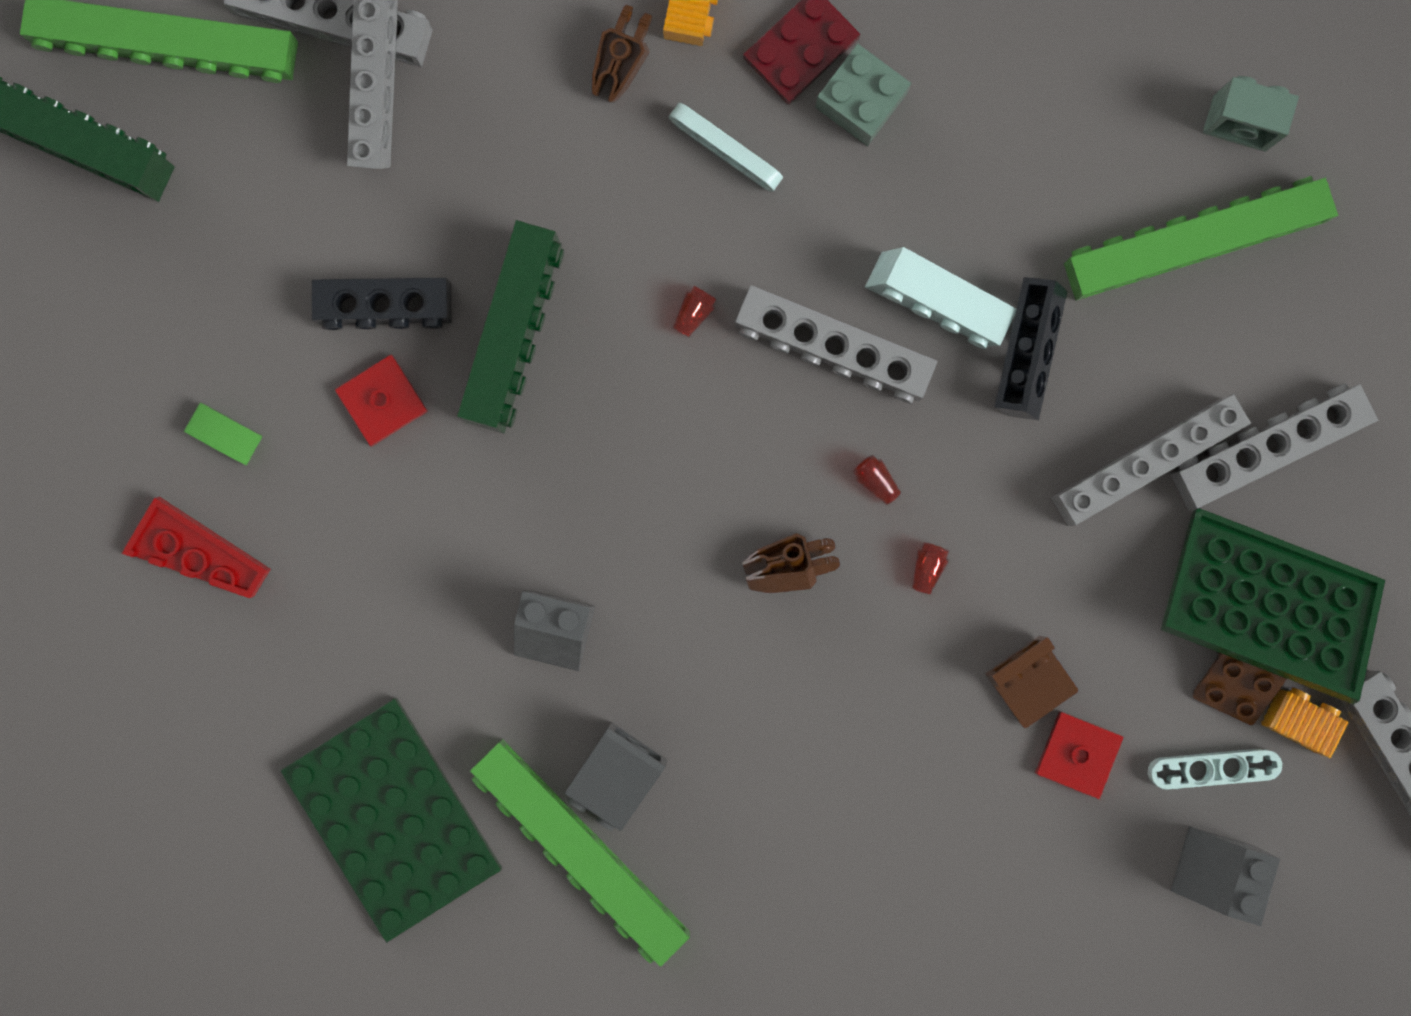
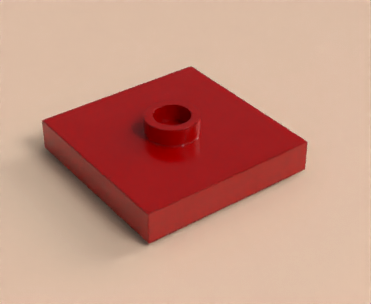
[335,354,428,447]
[1035,711,1124,800]

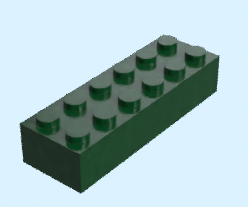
[0,77,175,202]
[457,220,564,434]

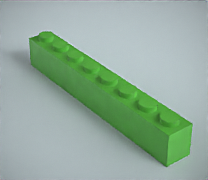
[20,0,298,83]
[1063,176,1339,301]
[470,739,690,967]

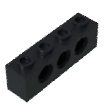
[995,277,1068,421]
[312,278,452,330]

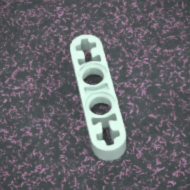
[668,103,783,192]
[1147,748,1282,789]

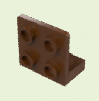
[985,636,1078,728]
[1193,653,1287,726]

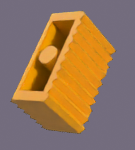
[663,0,718,46]
[1261,687,1349,758]

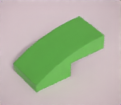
[184,402,263,465]

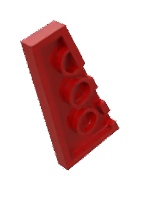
[121,496,271,599]

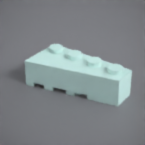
[865,247,1017,349]

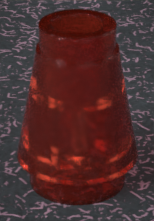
[673,285,717,337]
[853,455,901,505]
[912,542,950,594]

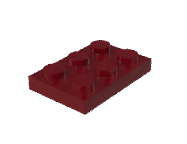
[743,0,861,105]

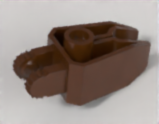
[592,4,652,103]
[742,533,840,593]

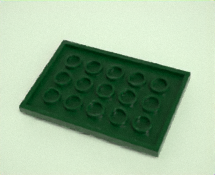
[1161,508,1385,704]
[281,698,502,943]

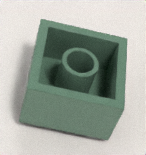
[815,43,911,146]
[1203,76,1299,152]

